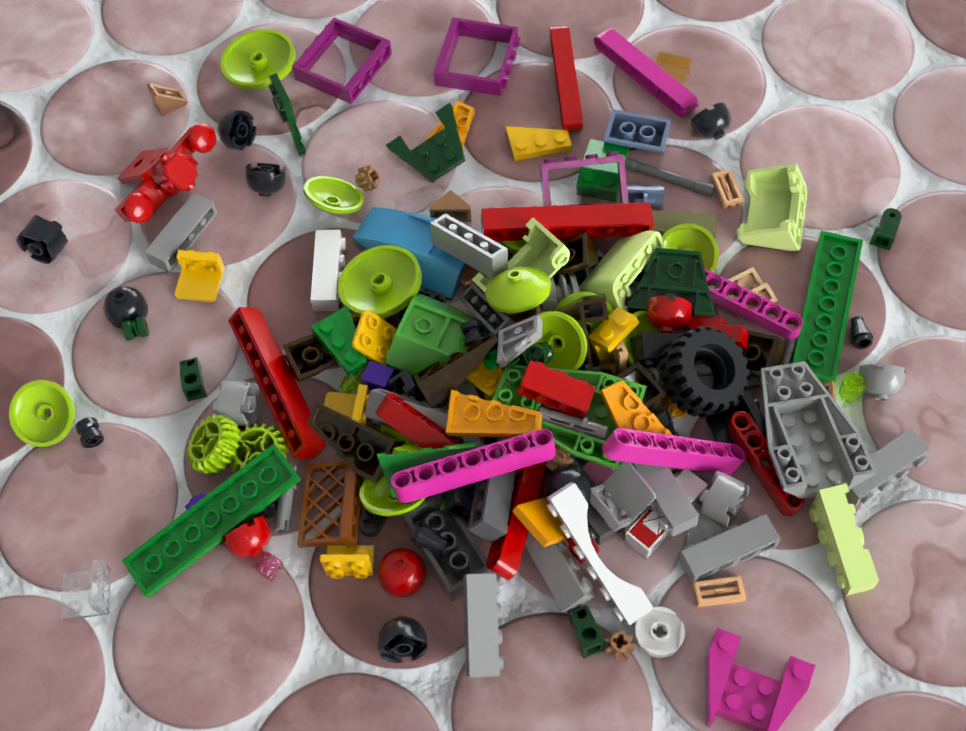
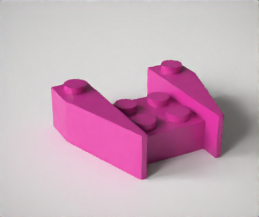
[706,628,815,731]

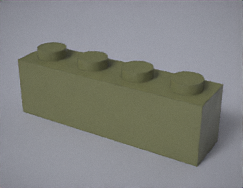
[652,211,716,238]

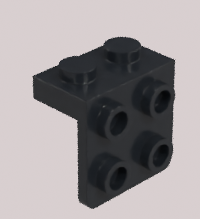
[706,392,767,447]

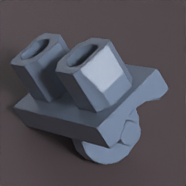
[627,184,664,207]

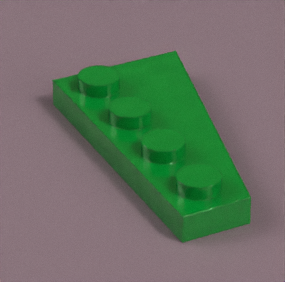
[377,443,477,498]

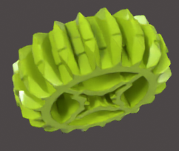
[186,414,241,475]
[228,423,288,474]

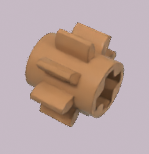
[355,165,380,191]
[545,446,573,471]
[604,628,635,662]

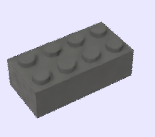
[402,493,493,601]

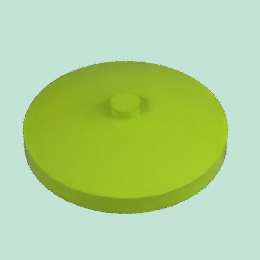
[220,29,296,91]
[338,245,422,318]

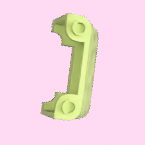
[737,163,807,251]
[472,218,570,315]
[579,230,665,312]

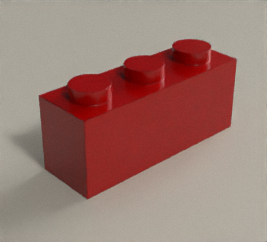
[516,361,596,419]

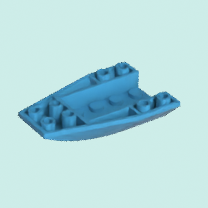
[352,207,482,301]

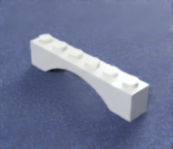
[547,482,654,625]

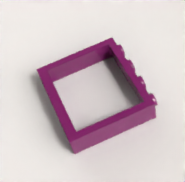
[434,17,521,96]
[292,18,392,104]
[539,152,629,206]

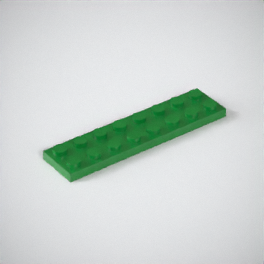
[792,231,863,384]
[122,444,301,598]

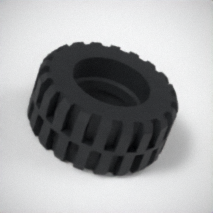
[659,326,749,417]

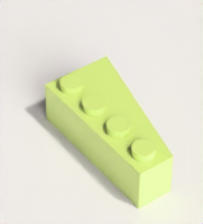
[809,483,879,596]

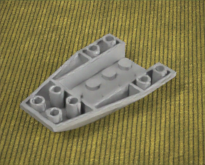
[760,361,877,499]

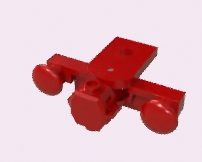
[114,123,216,224]

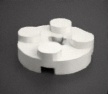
[634,607,685,658]

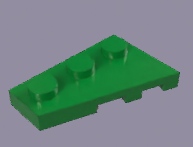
[311,306,367,376]

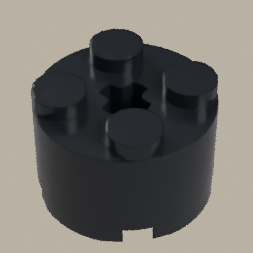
[16,215,68,264]

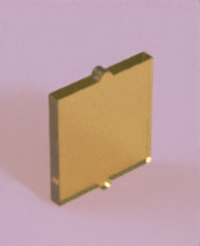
[655,51,692,84]

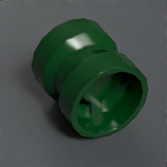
[121,316,149,341]
[524,341,554,364]

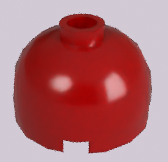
[647,296,692,333]
[222,516,271,560]
[378,548,426,598]

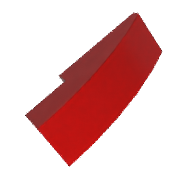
[685,316,749,350]

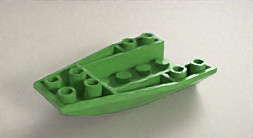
[385,293,528,375]
[492,365,647,470]

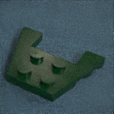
[268,73,306,155]
[386,103,465,183]
[628,248,715,317]

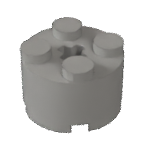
[213,380,261,427]
[699,471,750,528]

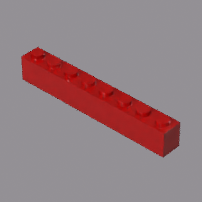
[481,202,654,242]
[228,307,327,459]

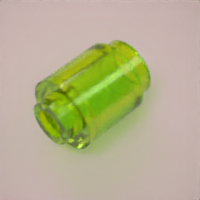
[839,372,866,403]

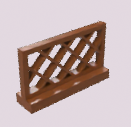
[297,461,363,548]

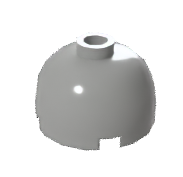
[859,364,906,400]

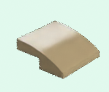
[716,267,778,320]

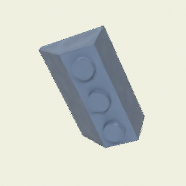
[603,109,671,153]

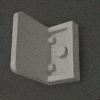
[589,462,656,532]

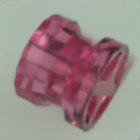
[253,551,284,581]

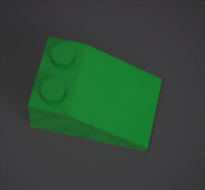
[576,139,629,202]

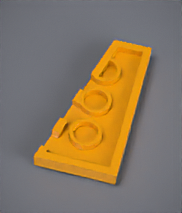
[446,390,542,437]

